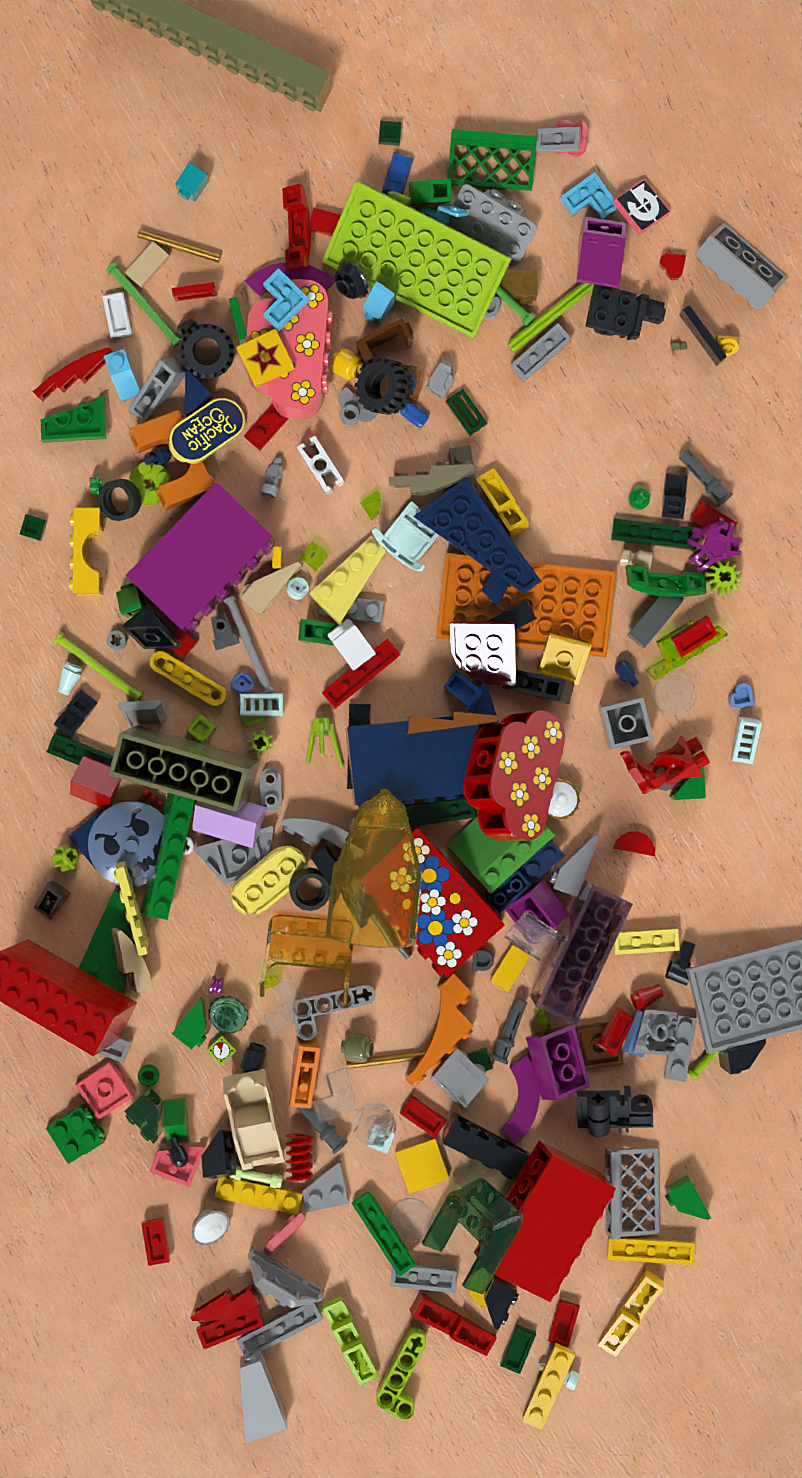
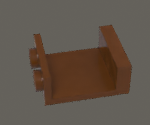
[356,318,414,366]

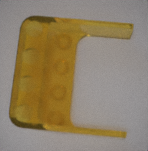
[260,915,355,1005]

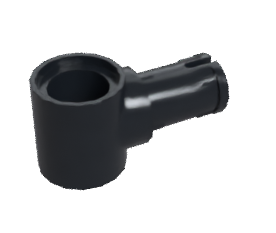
[665,940,696,986]

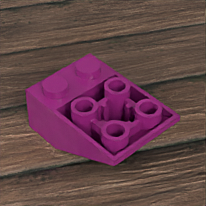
[576,217,626,288]

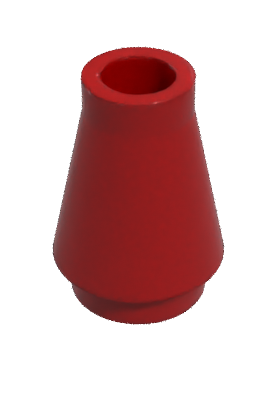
[630,984,664,1010]

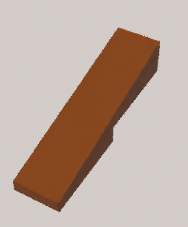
[406,712,498,734]

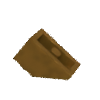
[500,270,537,304]

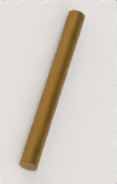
[137,229,221,263]
[346,1051,425,1069]

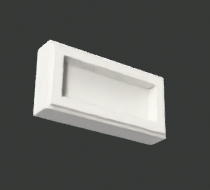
[102,292,132,339]

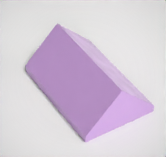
[193,801,267,849]

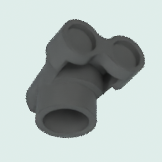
[211,613,240,650]

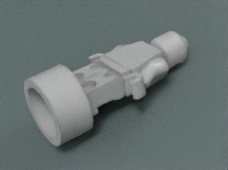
[260,456,283,498]

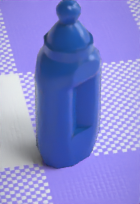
[399,402,429,428]

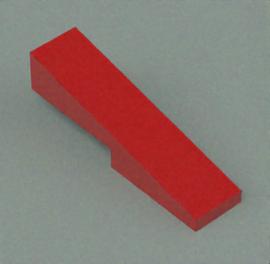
[409,1292,497,1356]

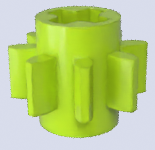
[247,730,274,756]
[51,844,79,872]

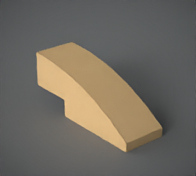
[112,928,153,993]

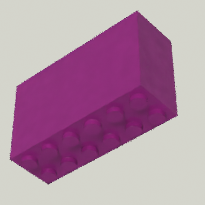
[126,482,276,633]

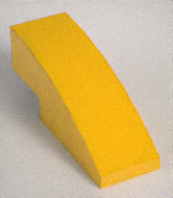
[476,468,529,538]

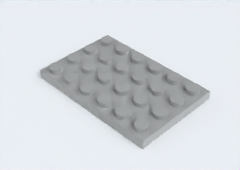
[686,938,802,1054]

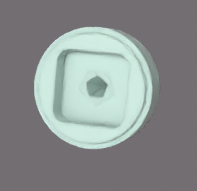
[286,577,309,600]

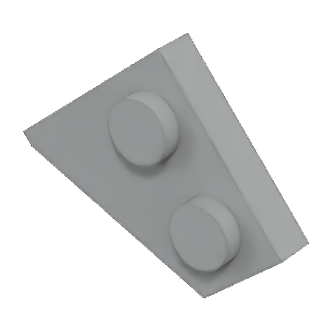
[302,1161,349,1212]

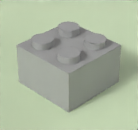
[598,698,654,750]

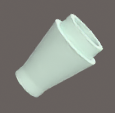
[57,662,82,695]

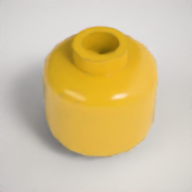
[331,348,364,381]

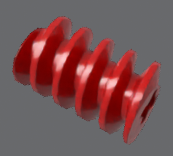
[286,1133,313,1181]

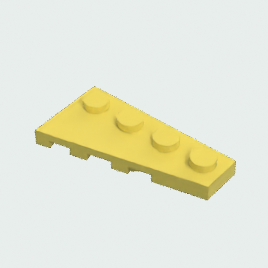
[310,536,386,625]
[113,861,149,956]

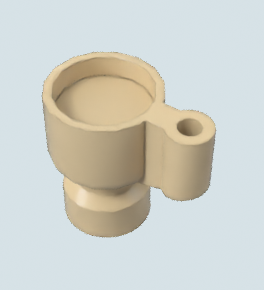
[620,549,653,572]

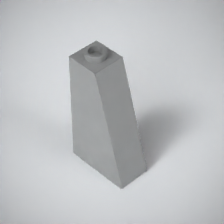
[240,1350,287,1444]

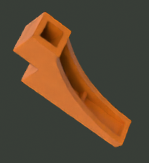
[405,972,474,1086]

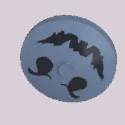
[88,801,164,887]

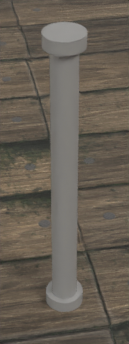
[224,596,274,694]

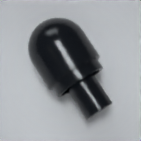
[168,1137,189,1168]

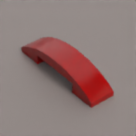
[282,183,311,272]

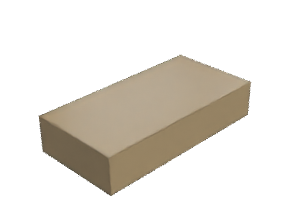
[125,241,170,289]

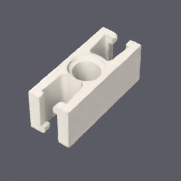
[297,436,344,495]

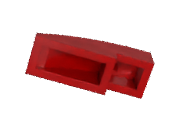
[190,1284,261,1322]

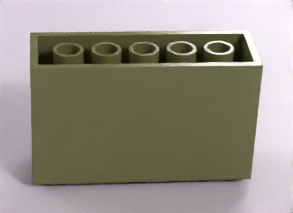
[109,725,260,812]

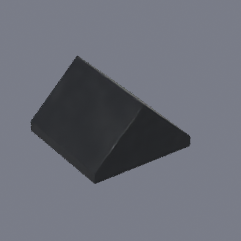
[123,605,181,649]

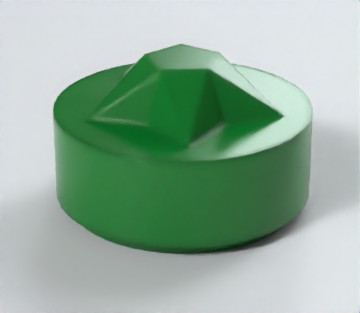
[628,488,650,510]

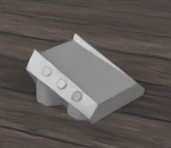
[117,700,168,727]
[632,1010,678,1055]
[431,1048,489,1110]

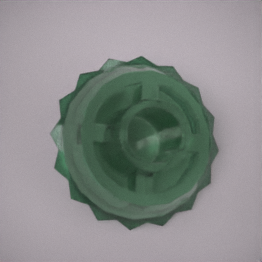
[208,995,249,1033]

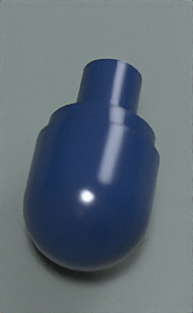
[144,445,172,465]
[615,659,640,687]

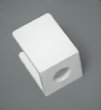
[327,619,376,671]

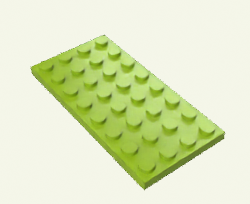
[322,180,512,339]

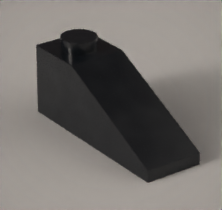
[502,669,574,704]

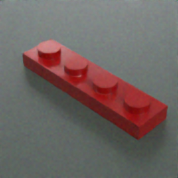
[244,404,289,451]
[322,638,401,709]

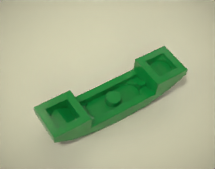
[625,565,707,597]

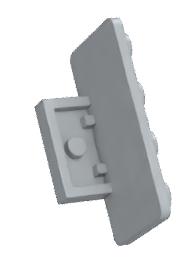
[449,184,538,263]

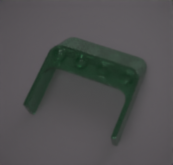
[422,1178,523,1294]

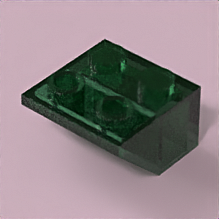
[124,1086,164,1144]

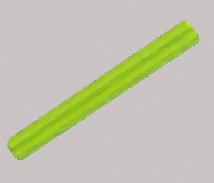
[507,283,594,352]

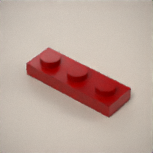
[196,1306,264,1350]

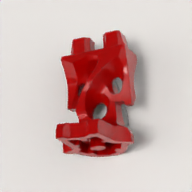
[620,736,710,794]

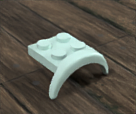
[372,501,439,571]

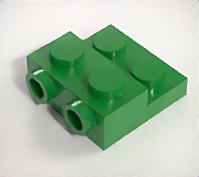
[46,1104,106,1164]

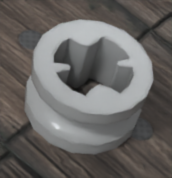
[107,631,127,651]

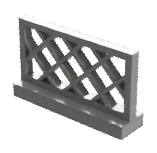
[605,1147,659,1239]

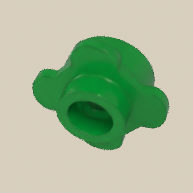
[89,474,103,497]

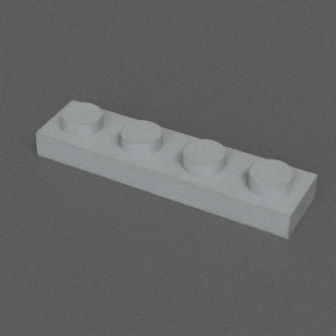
[236,1302,323,1355]

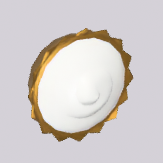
[548,778,581,820]

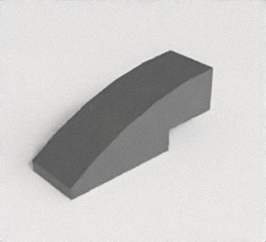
[627,596,683,649]

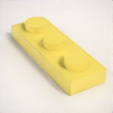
[613,928,680,955]

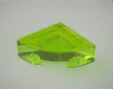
[360,491,381,521]

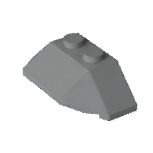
[248,1246,324,1308]

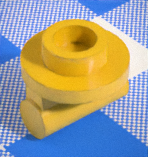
[716,335,739,356]

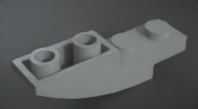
[281,818,364,860]

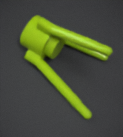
[306,718,343,767]

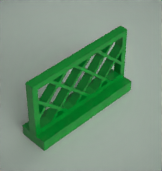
[448,129,537,191]

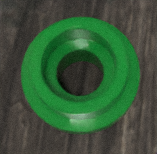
[138,1064,160,1086]

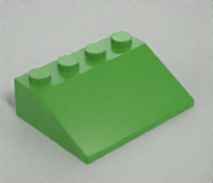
[447,817,555,893]

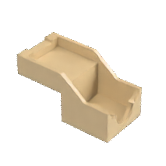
[223,1069,285,1170]

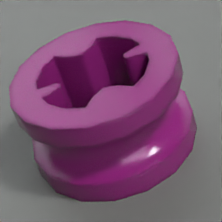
[209,975,224,996]

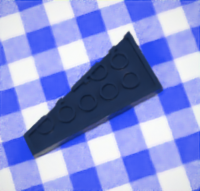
[413,478,542,595]

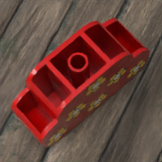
[463,710,565,841]

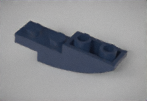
[486,839,565,913]

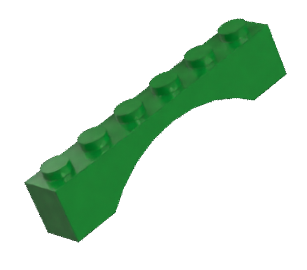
[141,792,195,920]

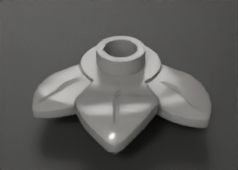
[339,387,378,425]

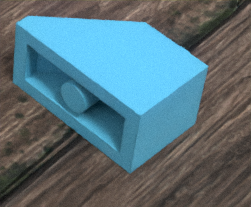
[362,281,395,325]
[104,349,140,402]

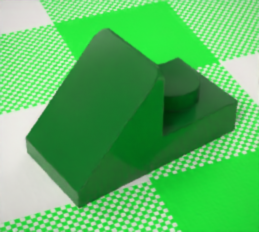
[298,619,338,646]

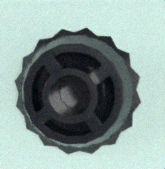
[335,261,369,299]

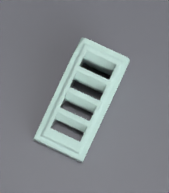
[240,693,283,716]
[731,716,762,764]

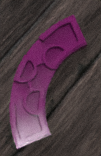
[245,262,335,298]
[501,1054,540,1146]

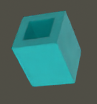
[175,162,209,202]

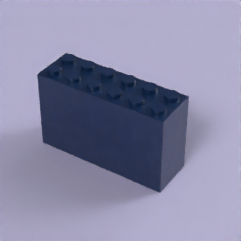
[345,716,479,809]

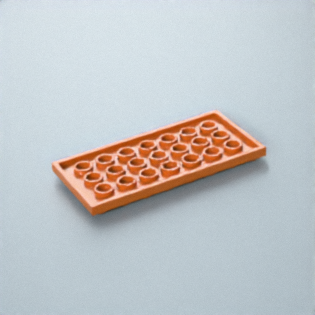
[436,553,616,657]

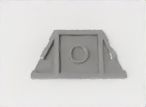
[193,826,274,884]

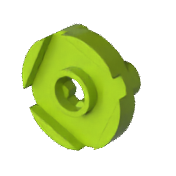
[129,462,171,506]

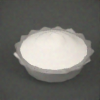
[191,1209,231,1246]

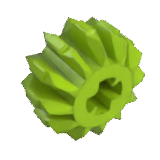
[705,559,742,596]

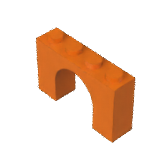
[128,410,215,512]

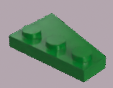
[40,395,107,443]

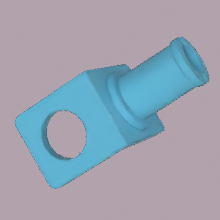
[420,204,469,226]

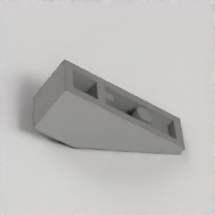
[129,357,188,423]
[550,834,599,897]

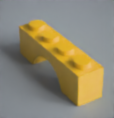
[69,508,103,596]

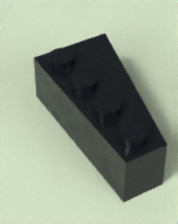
[442,1112,530,1180]

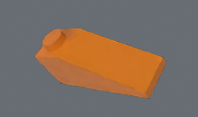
[289,1036,321,1109]

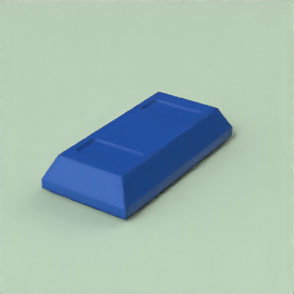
[382,152,414,195]
[444,670,483,709]

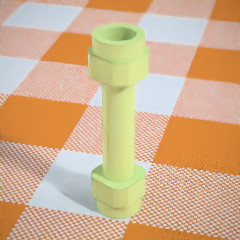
[230,1165,283,1188]

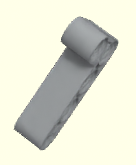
[292,984,375,1040]

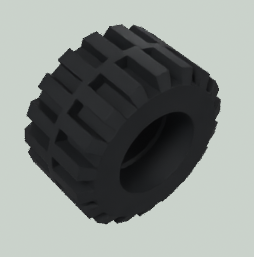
[180,324,235,379]
[354,358,414,415]

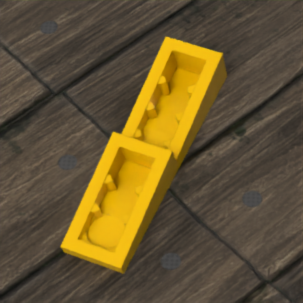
[598,1269,664,1357]

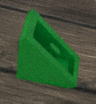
[670,767,706,800]
[163,1098,190,1144]

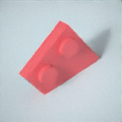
[149,1146,205,1187]
[263,1213,307,1256]

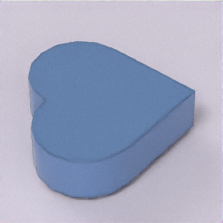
[728,682,755,709]

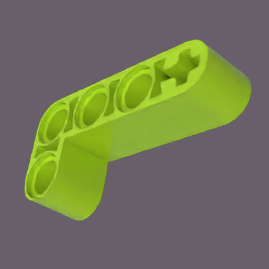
[376,1326,426,1420]

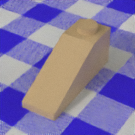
[240,562,302,616]

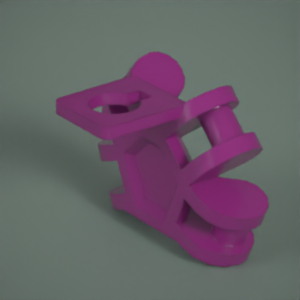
[686,517,742,572]

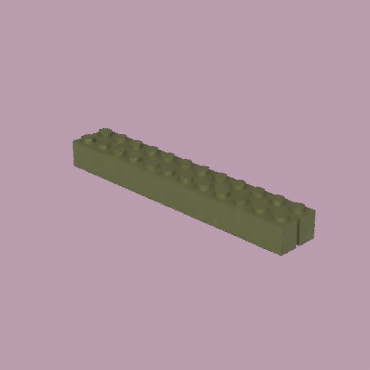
[90,0,332,112]

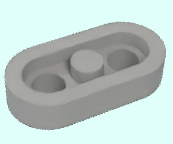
[260,768,282,811]

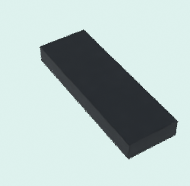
[679,305,726,366]

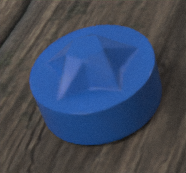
[231,673,253,695]

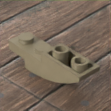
[389,461,477,496]

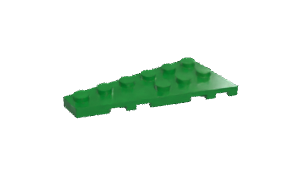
[79,891,136,995]

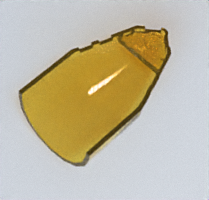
[326,789,422,948]

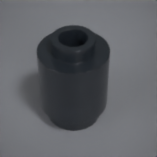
[240,1042,267,1073]

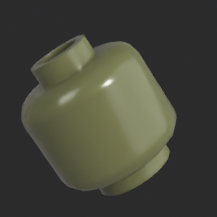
[341,1033,374,1062]

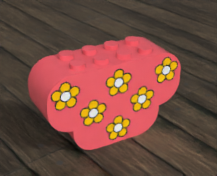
[244,279,334,419]

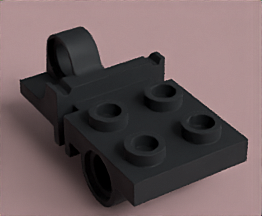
[585,284,666,340]
[576,1086,654,1138]

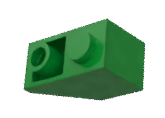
[409,179,452,205]

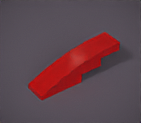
[32,347,113,402]

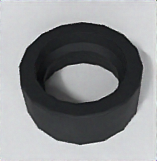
[98,479,142,521]
[289,867,331,911]

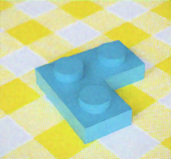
[560,172,618,219]
[263,268,310,332]

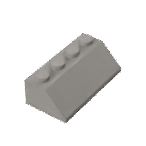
[695,223,788,310]

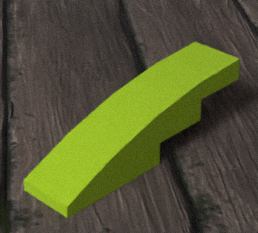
[322,1296,379,1385]

